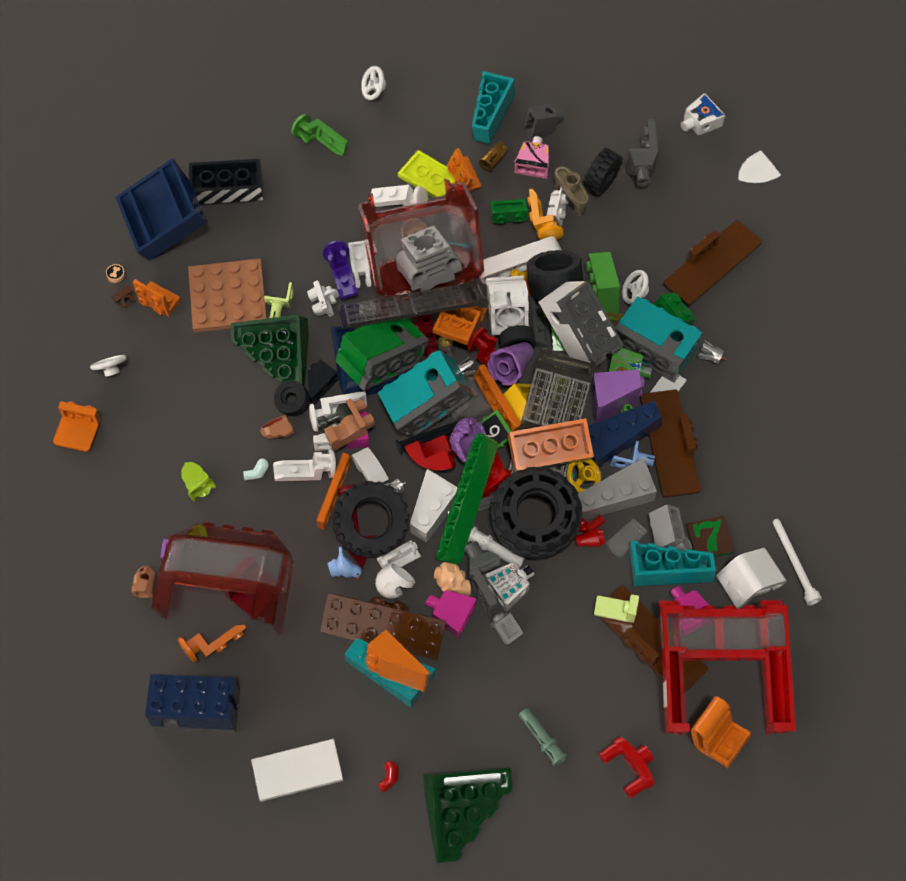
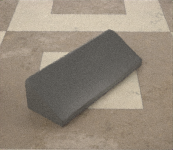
[528,295,550,347]

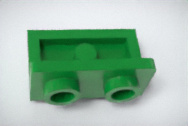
[490,199,528,224]
[653,292,696,325]

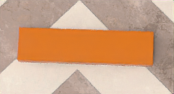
[473,364,522,432]
[316,453,351,530]

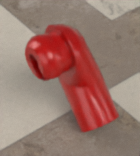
[579,515,605,532]
[377,761,399,793]

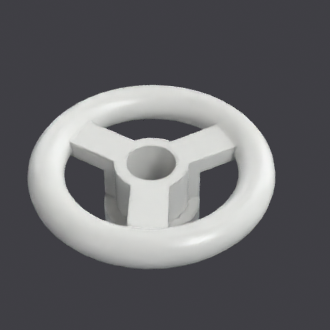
[361,66,386,100]
[622,270,649,304]
[90,355,127,376]

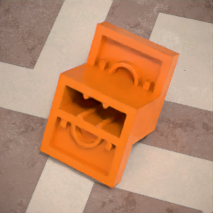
[433,297,487,345]

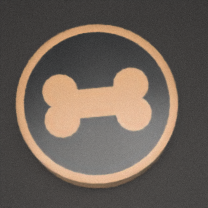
[106,264,125,283]

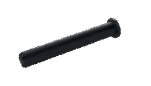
[395,420,460,455]

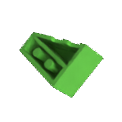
[585,252,620,316]

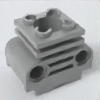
[396,225,462,291]

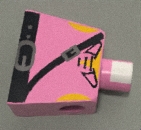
[514,137,549,179]

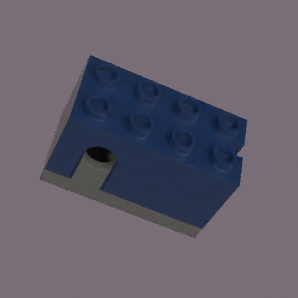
[145,674,240,733]

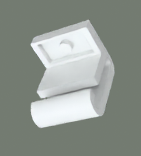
[716,548,787,609]

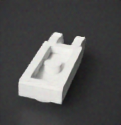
[348,241,371,288]

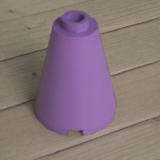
[487,342,534,385]

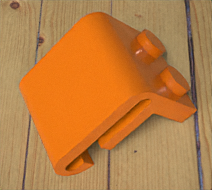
[691,697,751,768]

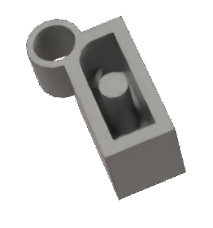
[649,504,692,551]

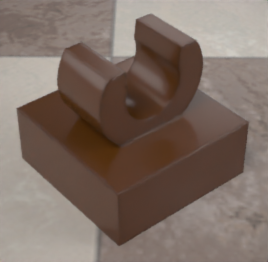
[111,285,135,308]

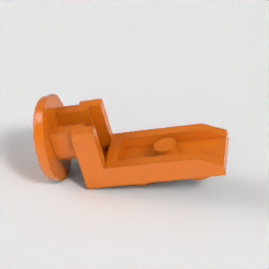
[178,625,246,663]

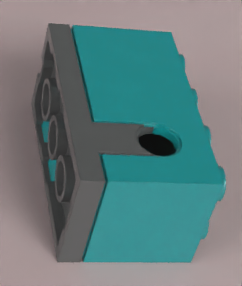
[615,296,702,383]
[378,350,475,437]

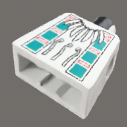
[485,563,534,611]

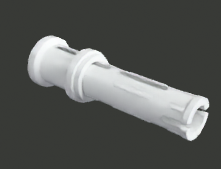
[468,526,525,569]

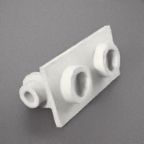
[546,187,569,226]
[377,541,421,568]

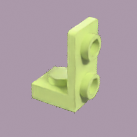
[594,594,639,623]

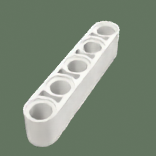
[475,236,562,284]

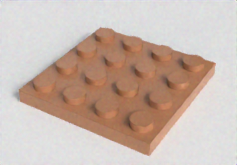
[188,258,267,333]

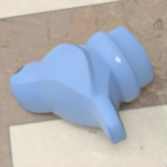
[328,546,362,579]

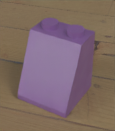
[590,370,644,423]

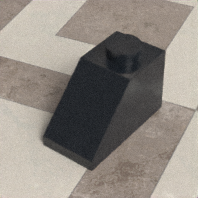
[308,359,338,406]

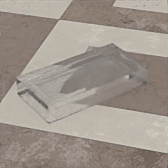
[605,518,648,559]

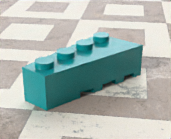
[472,71,516,144]

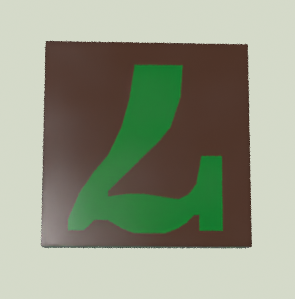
[686,516,735,558]

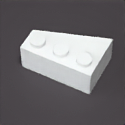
[410,469,457,543]

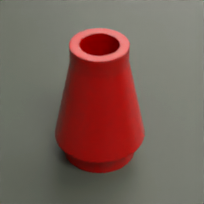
[576,528,605,547]

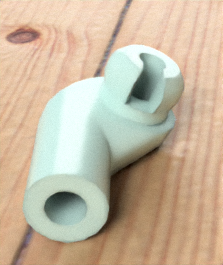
[243,458,269,481]

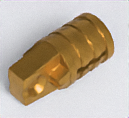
[479,141,508,172]

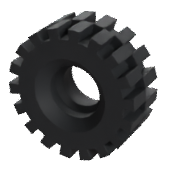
[583,147,623,195]

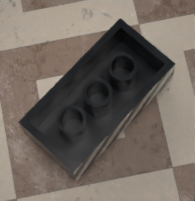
[189,159,263,204]

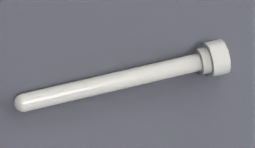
[773,519,822,606]

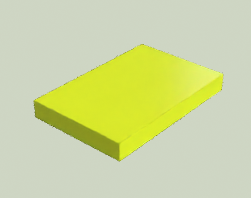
[398,150,455,197]

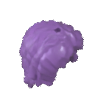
[449,417,486,463]

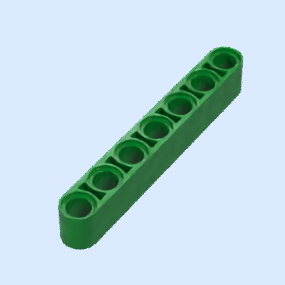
[436,433,498,565]

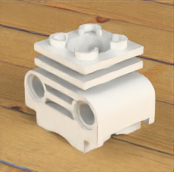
[486,275,529,337]

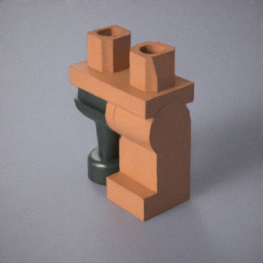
[317,398,375,451]

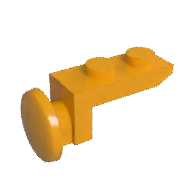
[527,189,564,240]

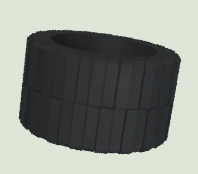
[527,250,584,301]

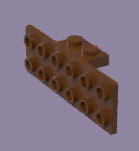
[663,220,762,306]
[640,389,701,498]
[600,585,709,694]
[320,593,446,660]

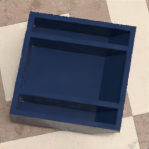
[115,158,207,261]

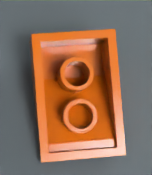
[366,630,430,692]

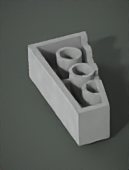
[578,458,657,520]

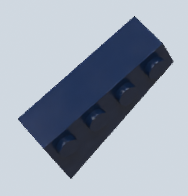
[588,401,662,468]

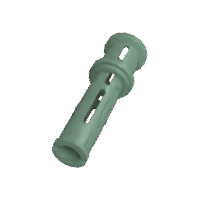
[518,707,568,767]

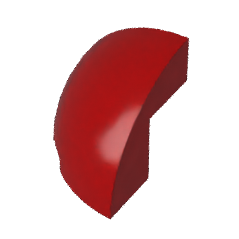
[405,435,456,471]

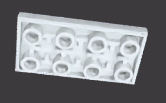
[251,739,343,802]

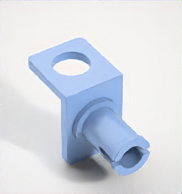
[609,441,655,469]

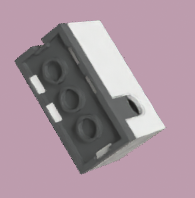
[539,281,624,367]

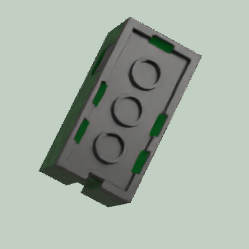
[336,311,429,391]

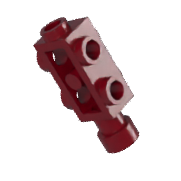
[413,312,437,359]

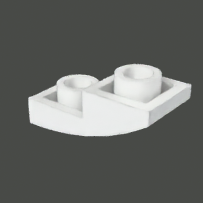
[351,447,389,482]

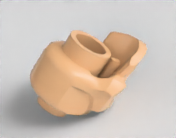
[434,562,471,596]

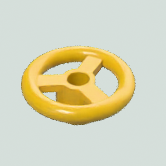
[566,459,601,493]

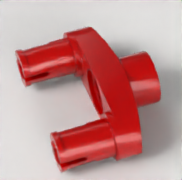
[598,736,655,799]

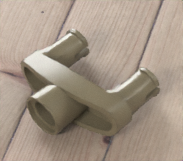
[554,167,588,216]

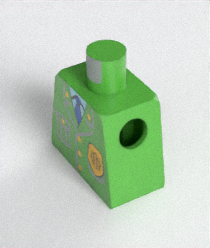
[609,347,652,379]

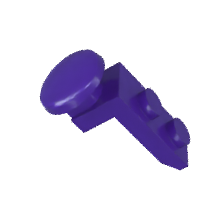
[323,241,358,299]

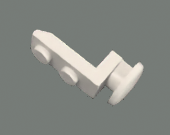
[368,185,428,213]
[309,391,367,431]
[273,449,336,481]

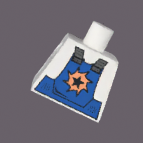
[681,94,725,135]

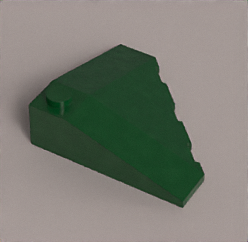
[231,314,309,386]
[423,767,513,863]

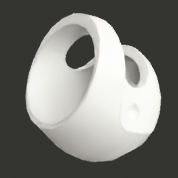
[375,563,415,599]

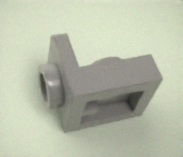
[489,612,523,645]

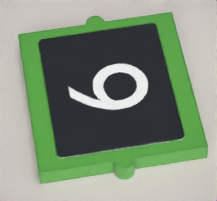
[481,410,512,449]

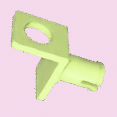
[264,282,294,318]

